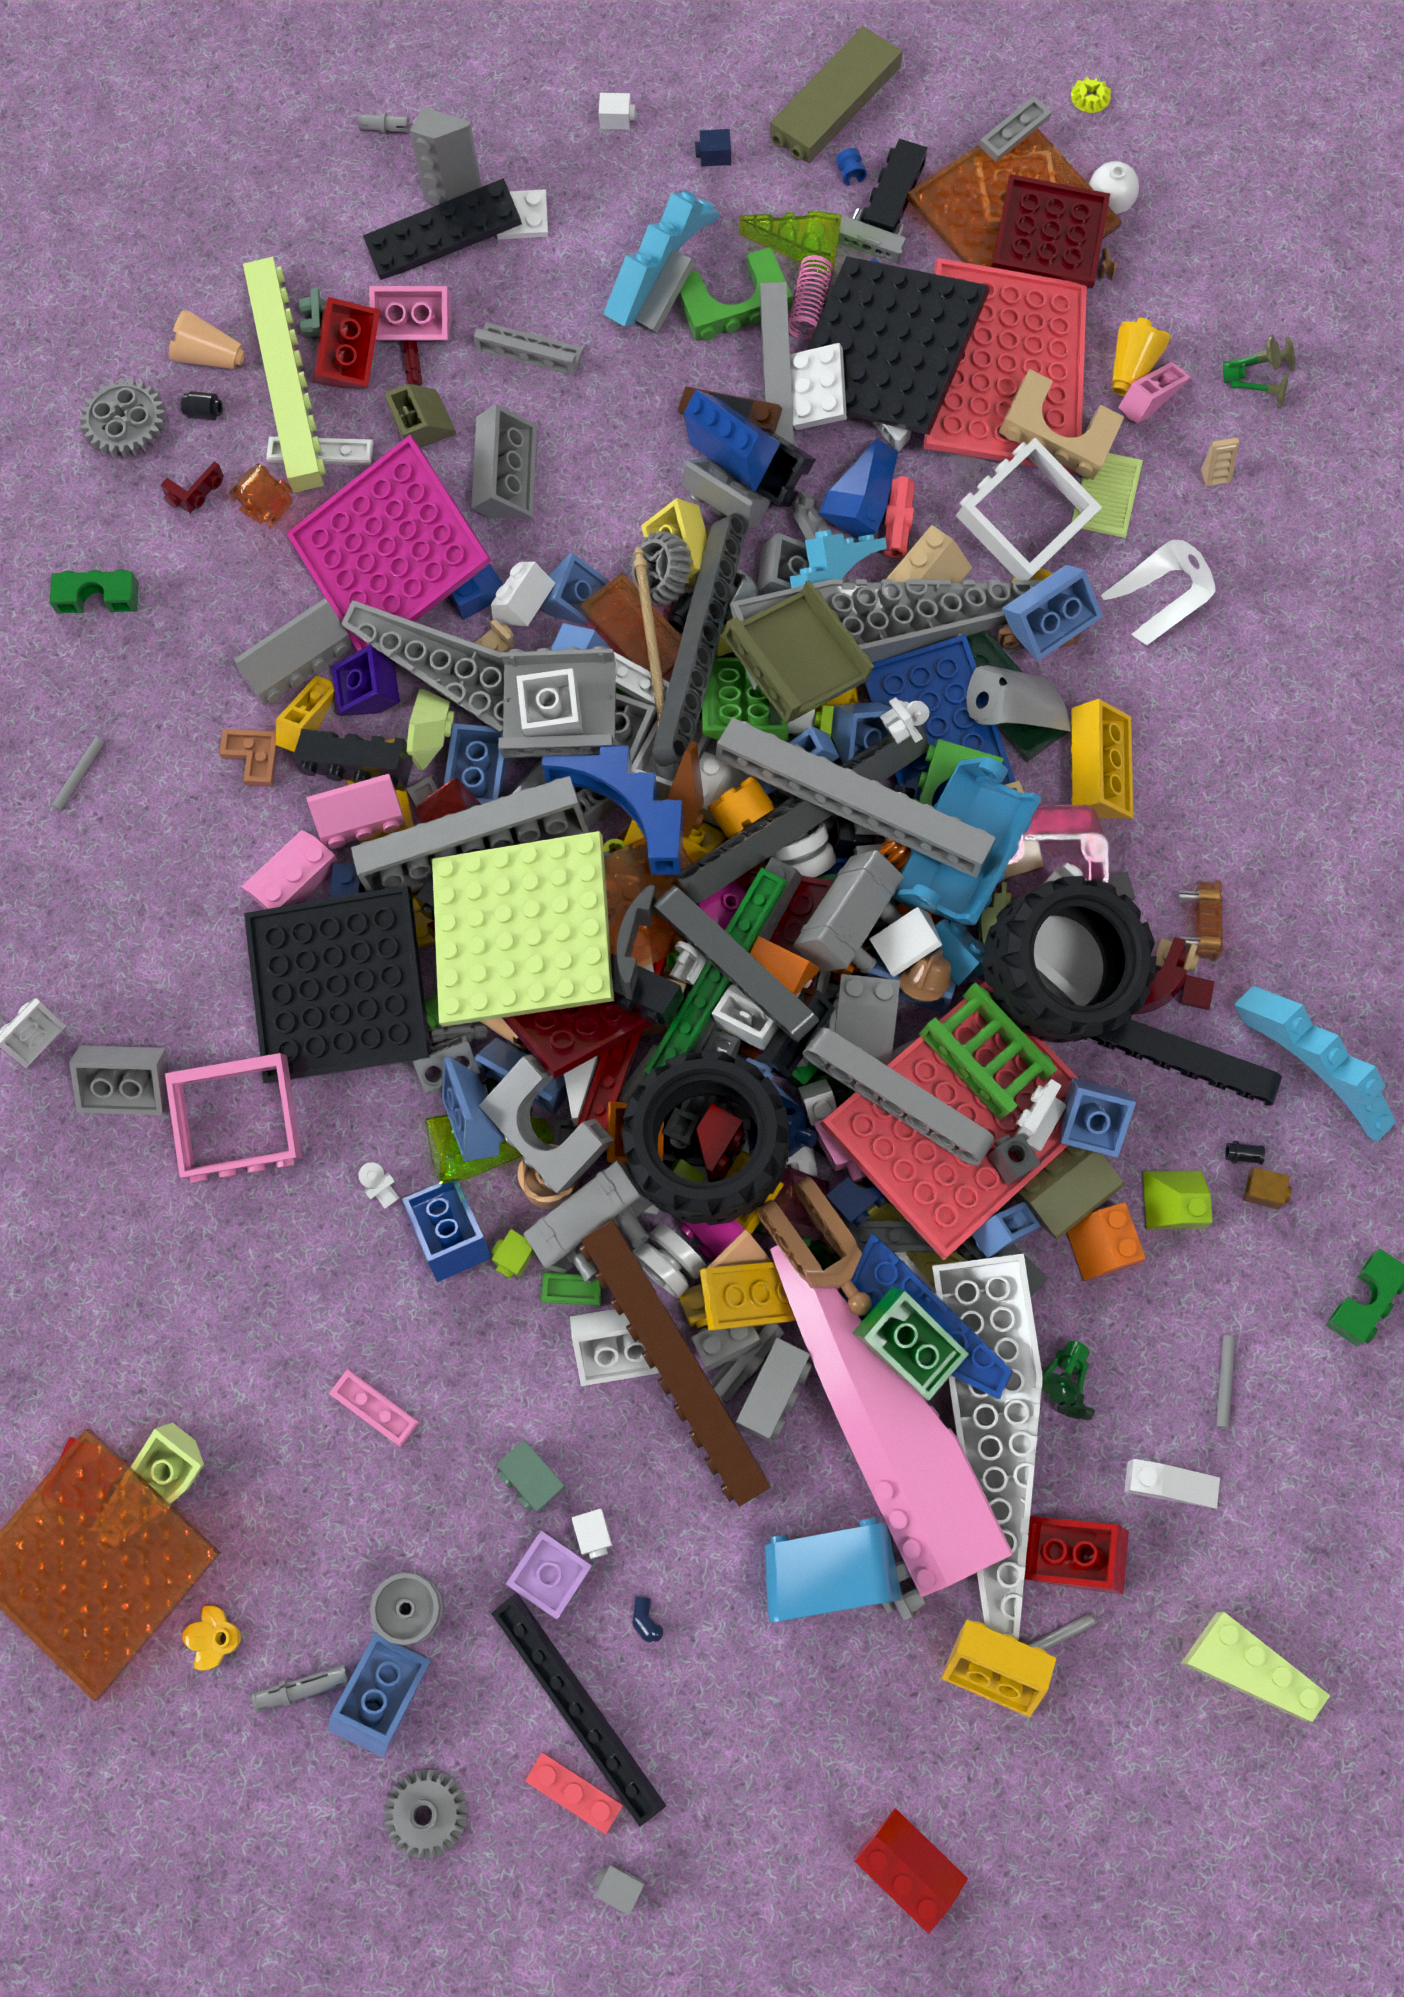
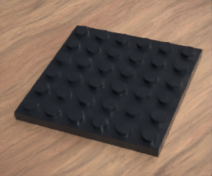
[807,256,990,435]
[244,885,431,1084]

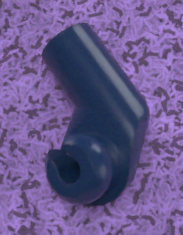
[632,1597,663,1643]

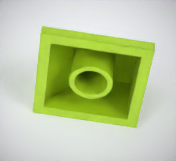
[1142,1171,1213,1229]

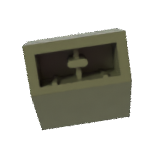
[384,384,456,448]

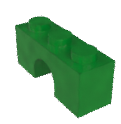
[50,569,139,614]
[1326,1249,1404,1347]

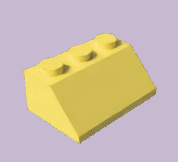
[641,498,708,590]

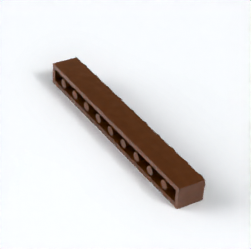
[579,1219,771,1507]

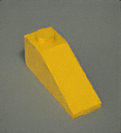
[276,675,335,752]

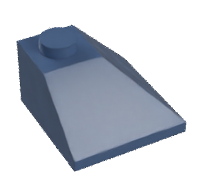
[540,553,611,628]

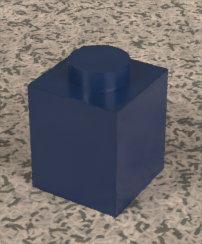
[695,129,731,167]

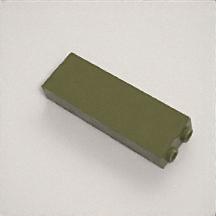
[770,26,902,163]

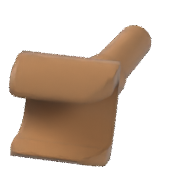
[1099,248,1117,279]

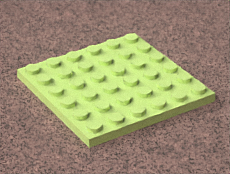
[432,831,614,1027]

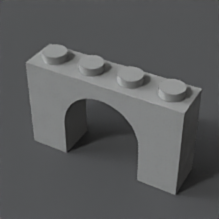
[479,1054,615,1193]

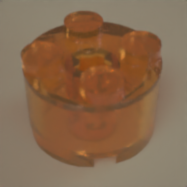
[230,463,293,528]

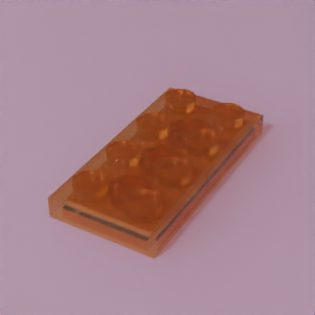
[581,573,682,678]

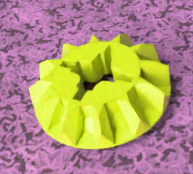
[1071,76,1111,113]

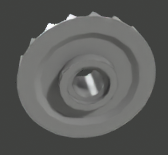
[384,1769,468,1859]

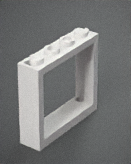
[955,438,1102,580]

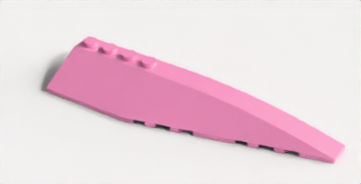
[770,1245,1013,1597]

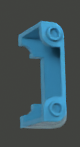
[765,1518,902,1623]

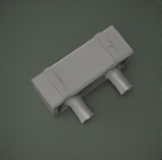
[793,850,904,974]
[523,1160,653,1283]

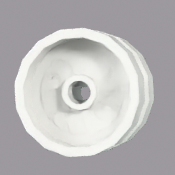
[770,821,836,877]
[633,1222,707,1299]

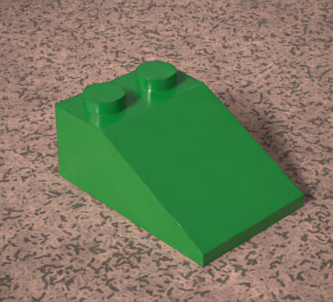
[852,1287,969,1401]

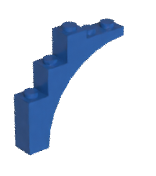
[542,745,684,875]

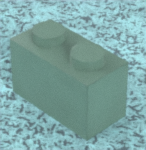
[496,1440,566,1513]

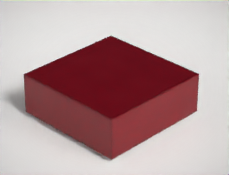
[1180,975,1215,1010]

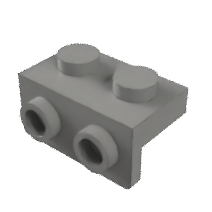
[691,1326,762,1371]

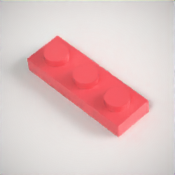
[525,1752,623,1835]

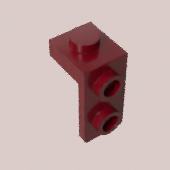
[160,461,224,513]

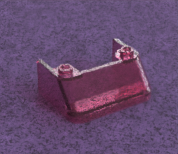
[992,805,1109,893]

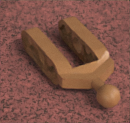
[757,1176,872,1316]

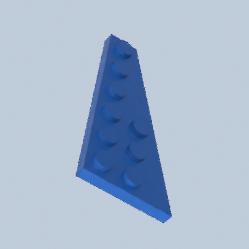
[842,1233,1013,1399]

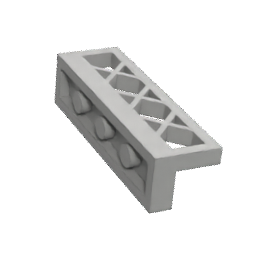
[474,322,584,376]

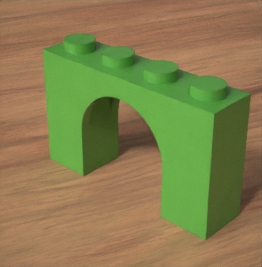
[677,247,792,341]
[913,739,1004,806]

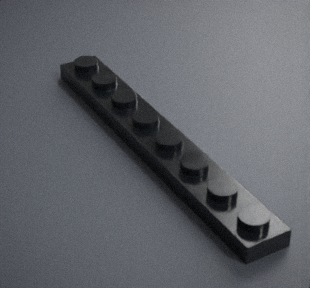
[491,1593,667,1827]

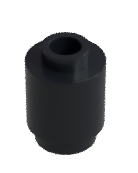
[181,391,223,420]
[667,592,694,634]

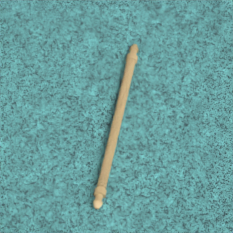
[633,547,665,729]

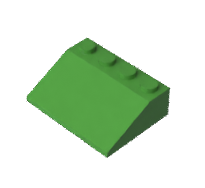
[702,657,788,742]

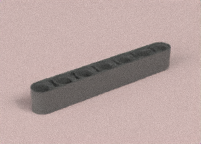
[653,885,819,1043]

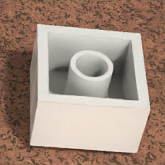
[516,668,583,737]

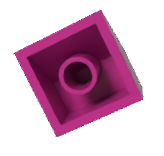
[678,1219,745,1262]

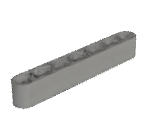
[760,282,794,445]
[803,1027,994,1166]

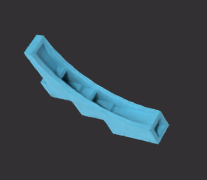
[603,190,720,327]
[790,530,887,588]
[1234,986,1396,1142]

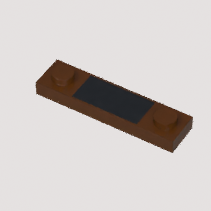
[678,386,782,433]

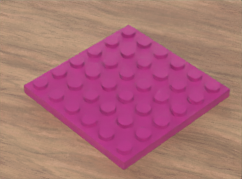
[286,435,493,651]

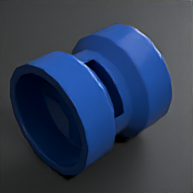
[836,148,867,186]

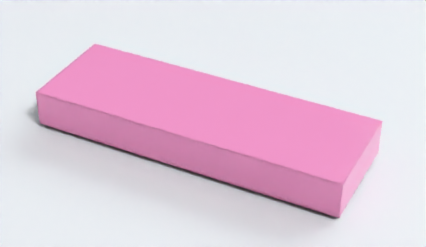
[329,1369,420,1447]

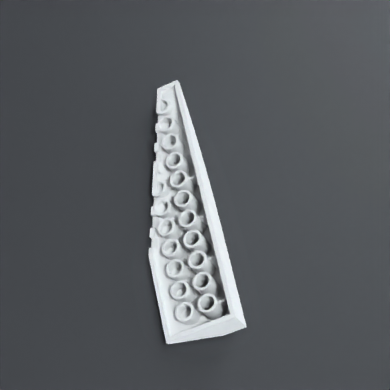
[932,1254,1043,1640]

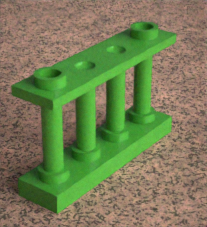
[919,982,1057,1122]

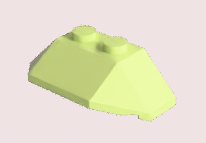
[407,689,454,770]

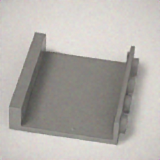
[498,646,616,758]

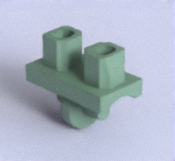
[299,287,326,339]

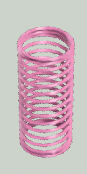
[788,255,834,340]

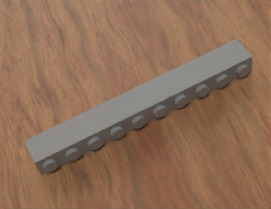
[715,718,996,879]

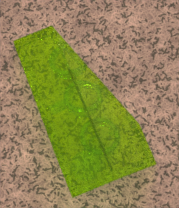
[739,211,842,272]
[425,1115,554,1184]

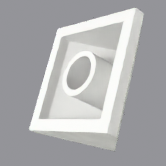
[870,907,942,977]

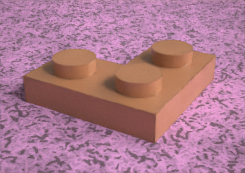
[219,729,278,786]

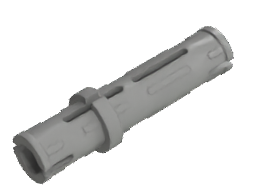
[252,1665,349,1713]

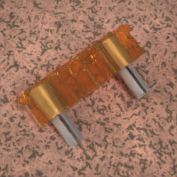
[1178,880,1223,962]

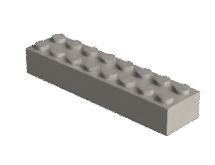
[351,776,589,893]

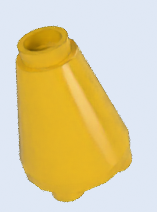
[1112,318,1171,397]

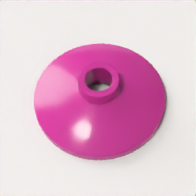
[698,882,746,931]

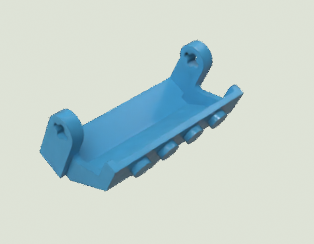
[893,757,1042,925]

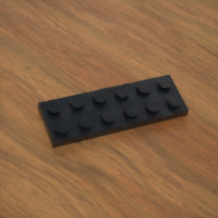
[363,178,522,280]

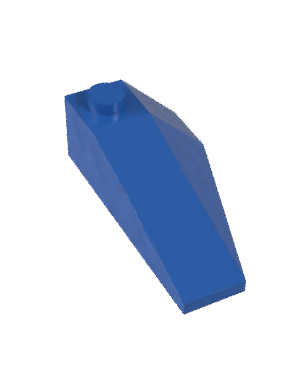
[818,438,898,539]

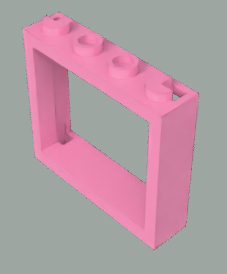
[165,1053,302,1183]

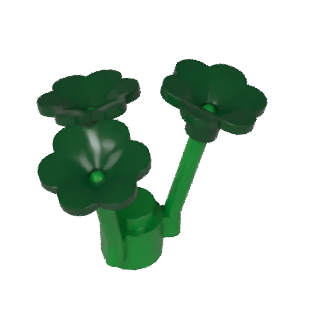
[1040,1341,1095,1420]

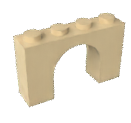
[998,369,1124,480]

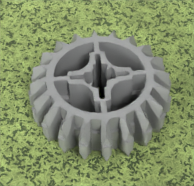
[628,531,693,606]

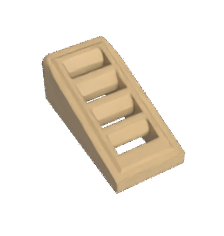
[1201,438,1239,486]

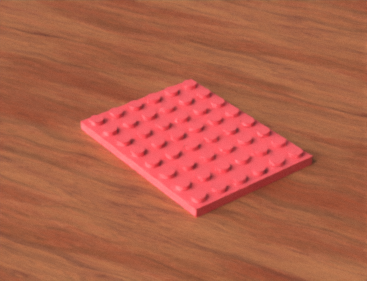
[924,258,1087,474]
[820,981,1079,1260]

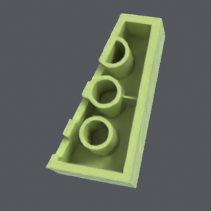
[1181,1612,1330,1722]

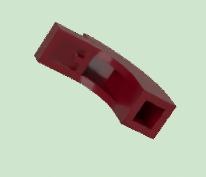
[1133,937,1189,1015]

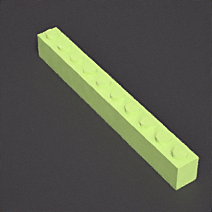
[243,257,327,493]

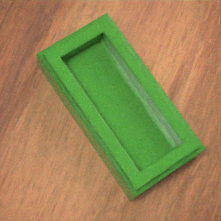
[541,1272,602,1306]

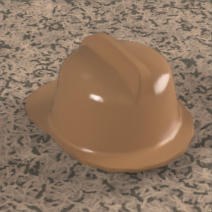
[899,948,953,1002]

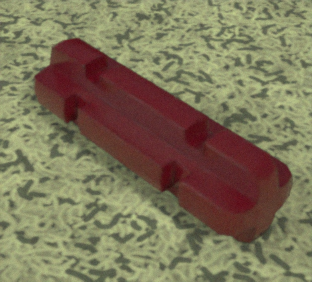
[402,341,423,386]

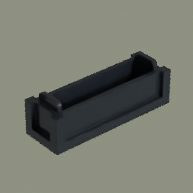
[757,987,835,1079]

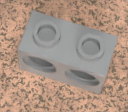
[413,1034,480,1093]

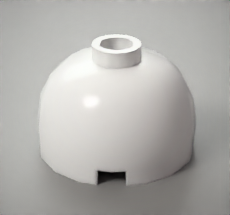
[1088,161,1139,214]

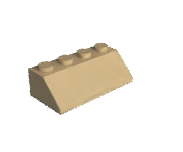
[886,525,972,583]

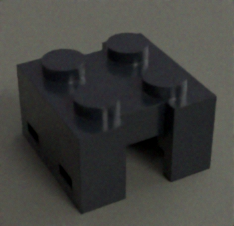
[756,431,816,507]

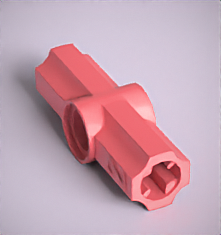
[883,476,915,558]

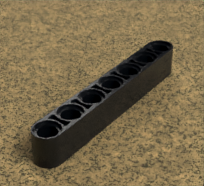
[1084,1020,1282,1106]

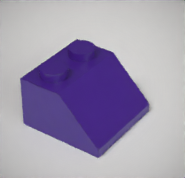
[331,644,400,716]

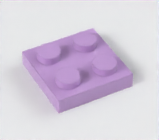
[506,1531,593,1620]

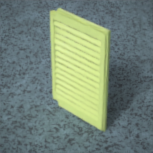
[1072,453,1143,538]

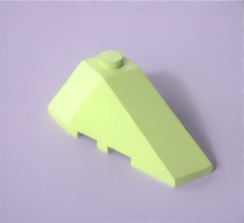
[92,1422,204,1547]

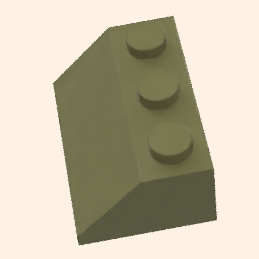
[1015,1145,1125,1240]

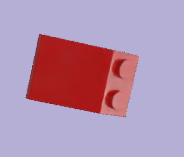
[1024,1516,1129,1594]

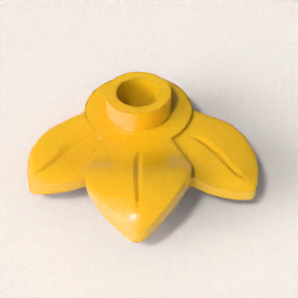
[182,1606,241,1671]

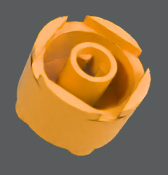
[707,776,776,839]

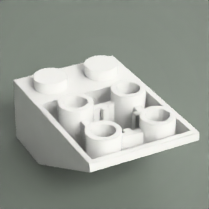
[712,979,812,1051]

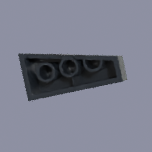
[293,729,413,791]

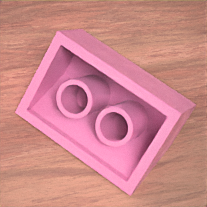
[369,286,452,341]
[306,774,406,849]
[241,830,339,910]

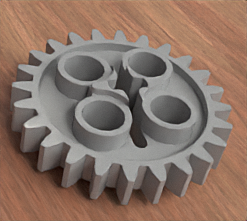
[79,378,167,458]

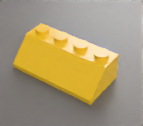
[1070,699,1133,819]

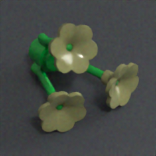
[1223,335,1296,408]

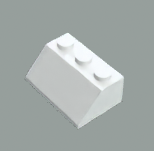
[570,1309,659,1386]

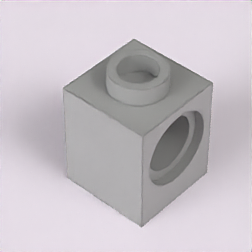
[593,1863,646,1916]

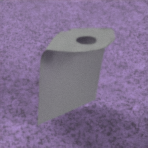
[966,665,1071,732]

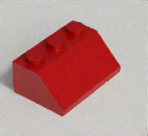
[313,297,380,388]
[853,1808,968,1934]

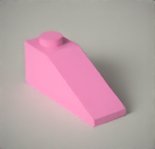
[1118,362,1191,424]

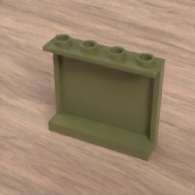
[722,580,874,724]

